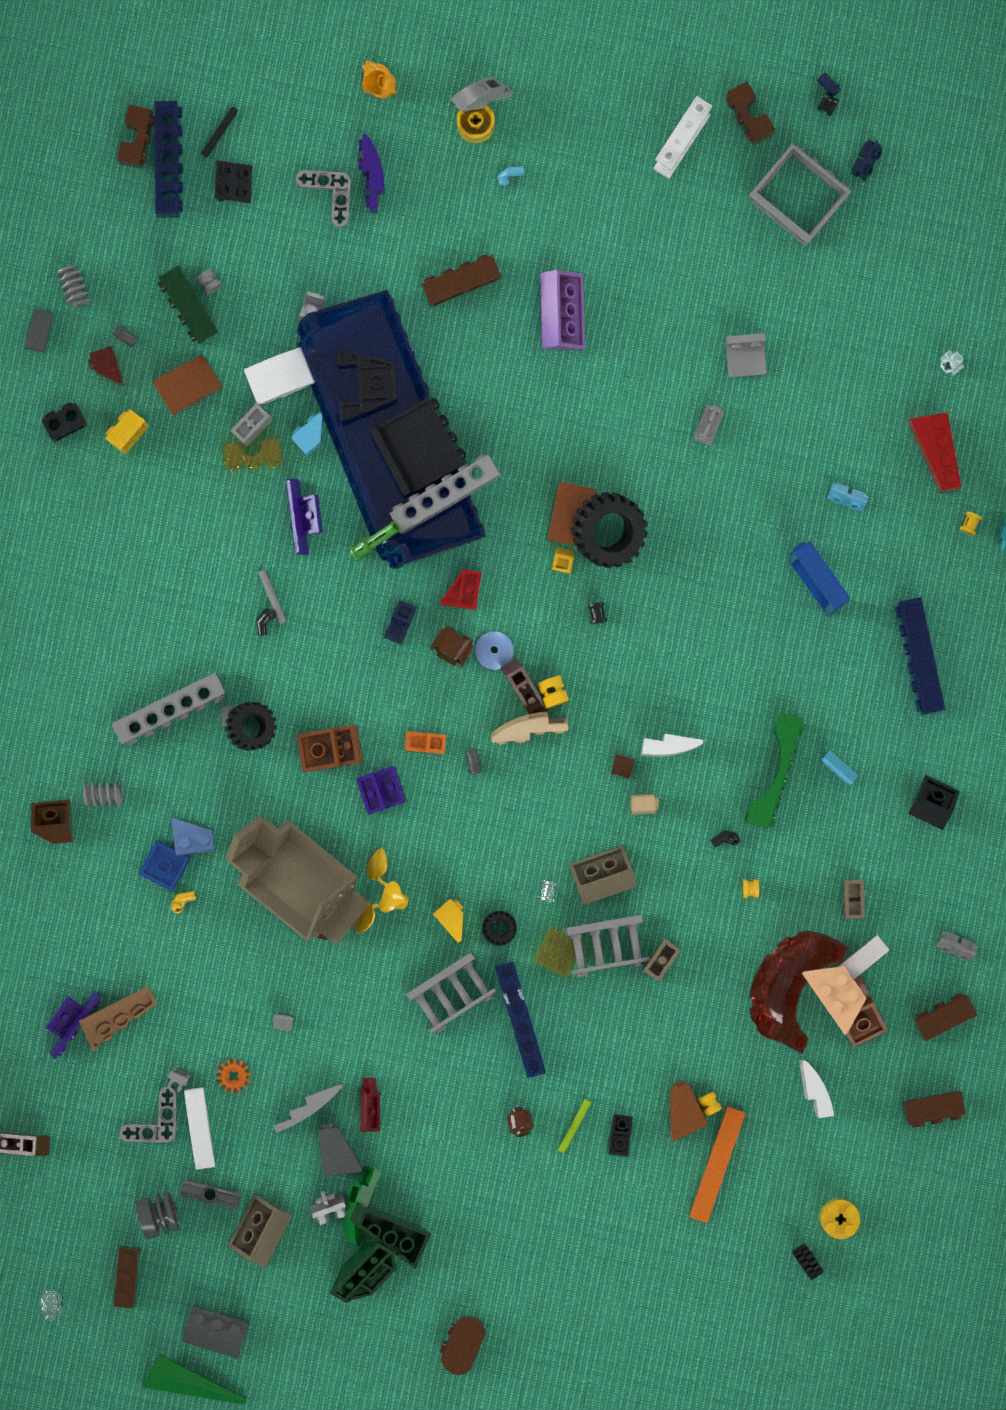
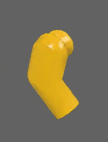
[171,891,196,914]

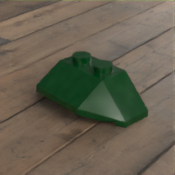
[330,1241,397,1303]

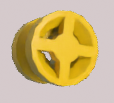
[742,879,759,898]

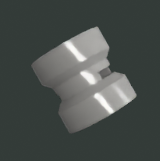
[196,269,222,295]

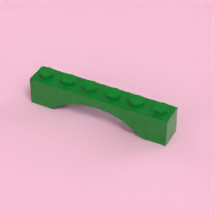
[745,712,805,829]

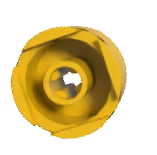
[457,106,495,143]
[819,1198,860,1239]

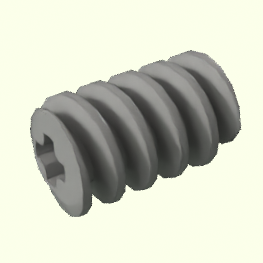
[57,265,91,308]
[83,782,124,806]

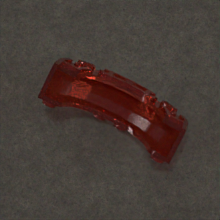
[749,931,848,1054]

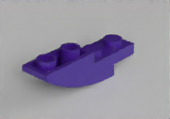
[359,134,385,213]

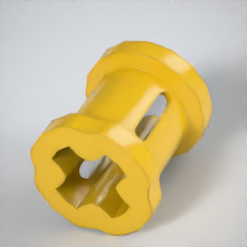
[959,511,982,536]

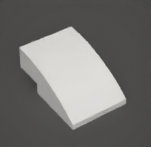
[244,347,315,405]
[641,734,703,757]
[799,1059,834,1118]

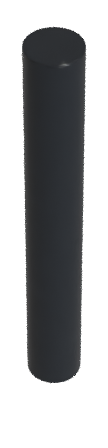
[201,107,238,158]

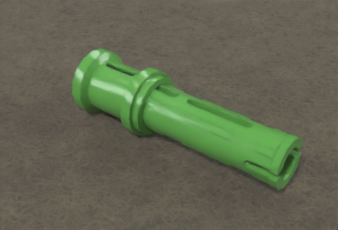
[350,521,400,561]

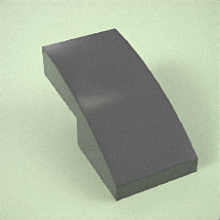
[25,309,54,353]

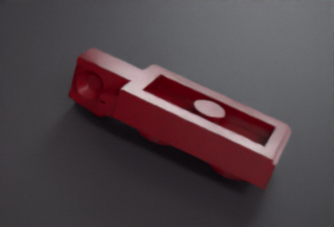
[360,1078,380,1132]

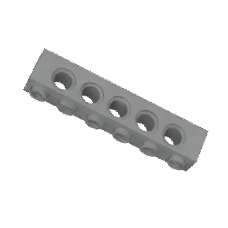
[389,454,502,534]
[112,673,226,747]

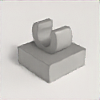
[168,1067,191,1092]

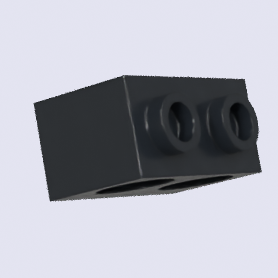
[41,402,88,443]

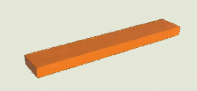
[689,1106,746,1223]

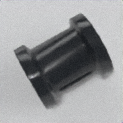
[587,602,608,624]

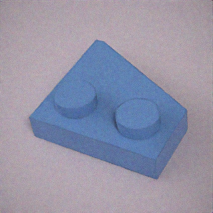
[171,818,214,856]

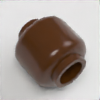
[506,1107,534,1137]

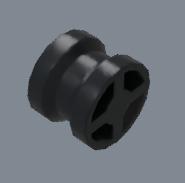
[817,93,839,116]

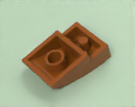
[152,355,223,416]
[547,481,597,546]
[297,725,364,773]
[847,976,888,1048]

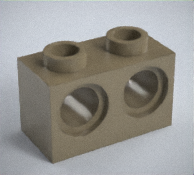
[843,880,865,919]

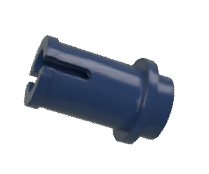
[817,73,841,97]

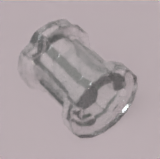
[537,880,558,902]

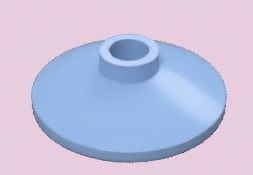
[475,631,513,670]

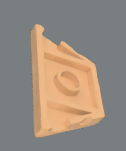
[802,966,867,1035]

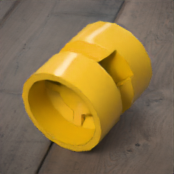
[537,675,569,709]

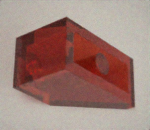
[88,346,124,386]

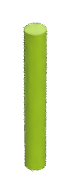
[558,1099,592,1154]

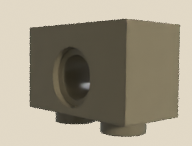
[642,939,681,982]

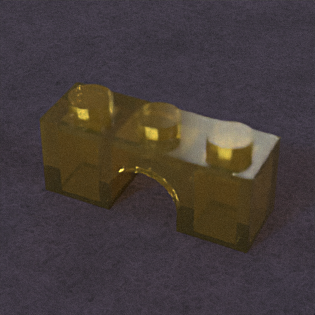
[222,438,283,472]

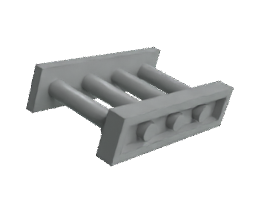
[564,915,650,977]
[406,952,496,1034]

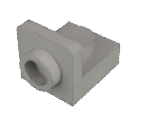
[298,292,325,325]

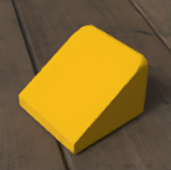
[552,547,575,574]

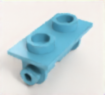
[827,482,869,512]

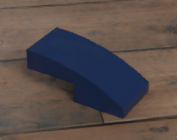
[384,600,417,645]

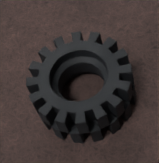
[482,911,517,945]
[792,1243,824,1281]

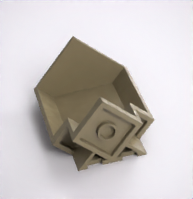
[225,816,370,946]

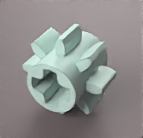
[940,350,964,375]

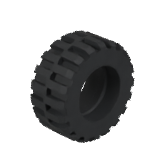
[571,492,648,568]

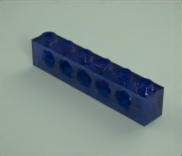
[155,101,183,218]

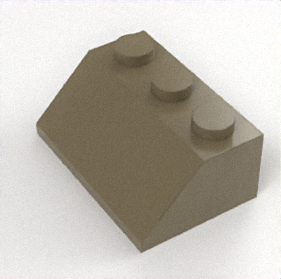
[569,845,638,905]
[228,1194,292,1267]

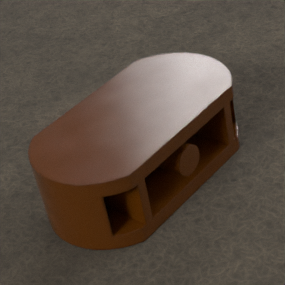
[439,1316,485,1375]

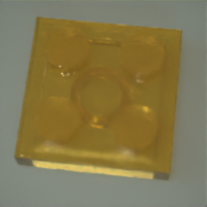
[533,927,584,978]

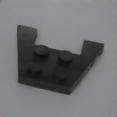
[336,349,397,422]

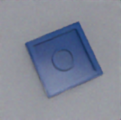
[139,840,190,892]

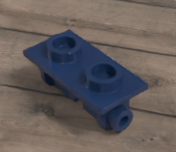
[851,140,882,181]

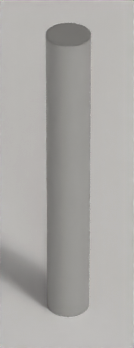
[258,569,287,625]

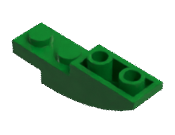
[344,1166,381,1247]

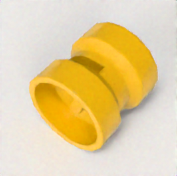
[697,1091,722,1117]

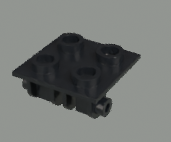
[215,160,253,203]

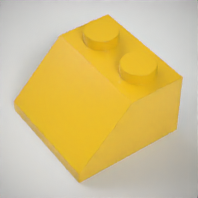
[105,409,149,455]
[433,899,464,943]

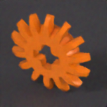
[216,1058,251,1093]

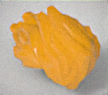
[362,60,396,99]

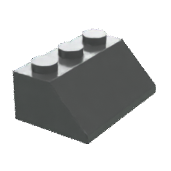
[182,1304,249,1359]

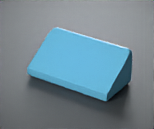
[821,751,858,786]

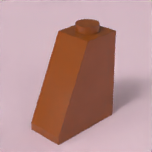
[670,1080,708,1141]

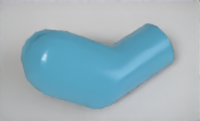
[497,166,524,186]

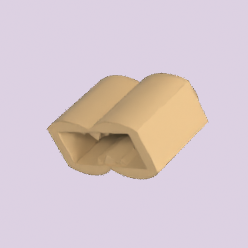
[630,794,659,815]

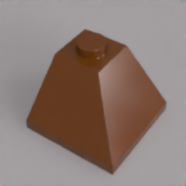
[31,799,73,844]

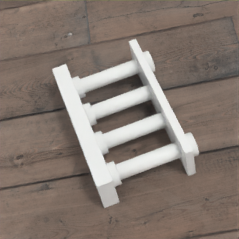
[653,96,713,179]

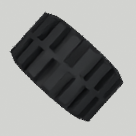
[225,702,277,751]

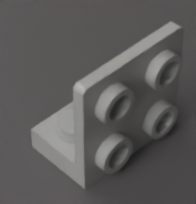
[725,333,766,378]

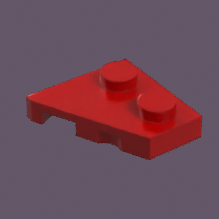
[440,569,482,611]

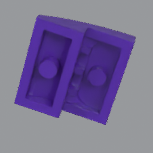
[356,766,407,815]

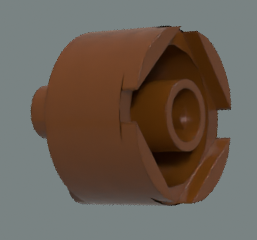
[429,626,474,668]

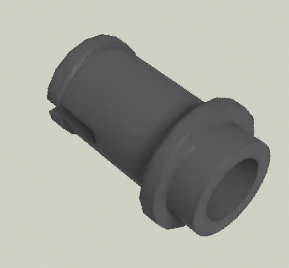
[112,325,138,348]
[465,749,483,775]

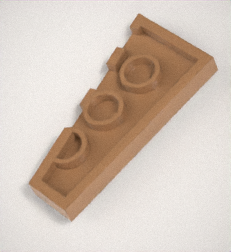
[79,986,157,1052]

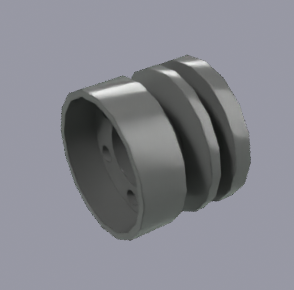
[136,1191,179,1239]

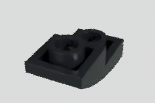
[609,1114,633,1157]

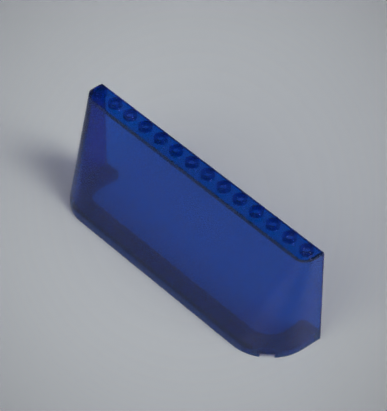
[297,290,486,569]

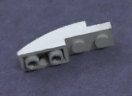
[451,76,513,111]

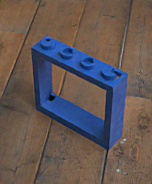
[788,541,851,616]

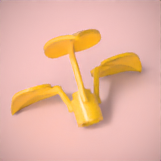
[354,848,408,934]

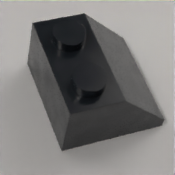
[908,775,960,830]

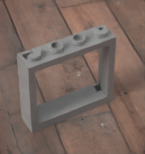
[748,143,851,247]

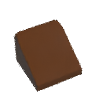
[611,754,635,778]

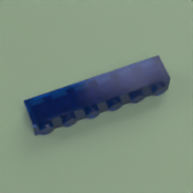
[895,597,946,715]

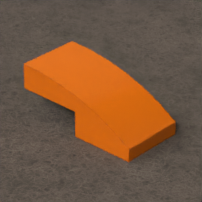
[404,731,446,754]

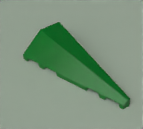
[143,1353,246,1404]

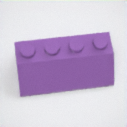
[540,270,585,351]

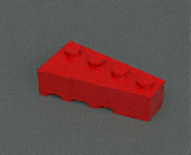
[907,412,961,493]

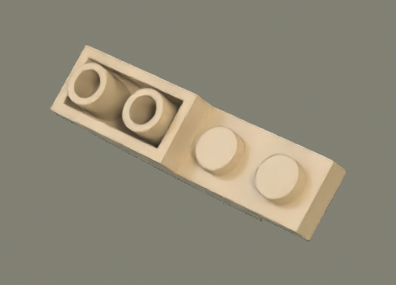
[491,712,568,744]

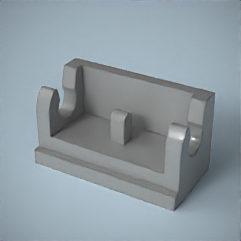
[230,403,273,448]

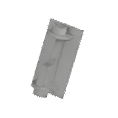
[693,404,725,446]
[936,931,978,961]

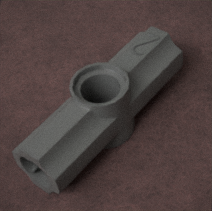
[180,1179,241,1209]

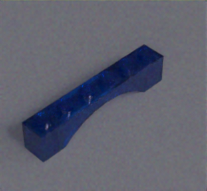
[495,961,546,1078]

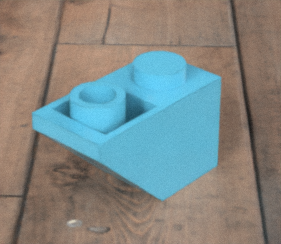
[291,413,323,457]

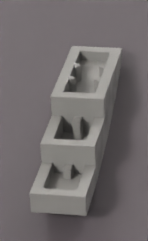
[274,1083,343,1133]

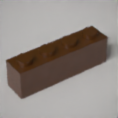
[422,254,501,308]

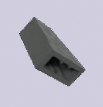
[318,1124,363,1176]

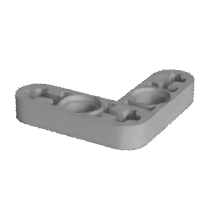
[296,170,351,229]
[119,1086,177,1143]

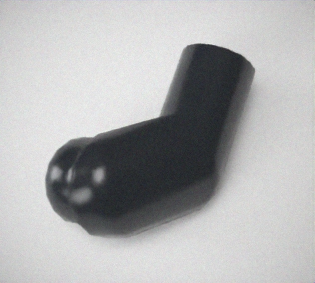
[256,608,275,636]

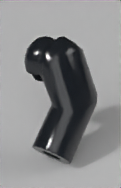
[710,830,740,848]

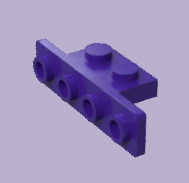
[286,478,323,555]
[45,991,101,1059]

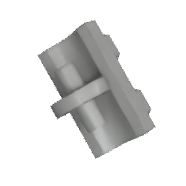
[310,1191,346,1225]

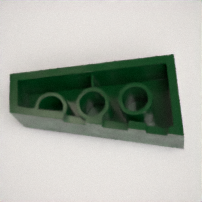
[157,266,218,344]
[350,1201,431,1269]

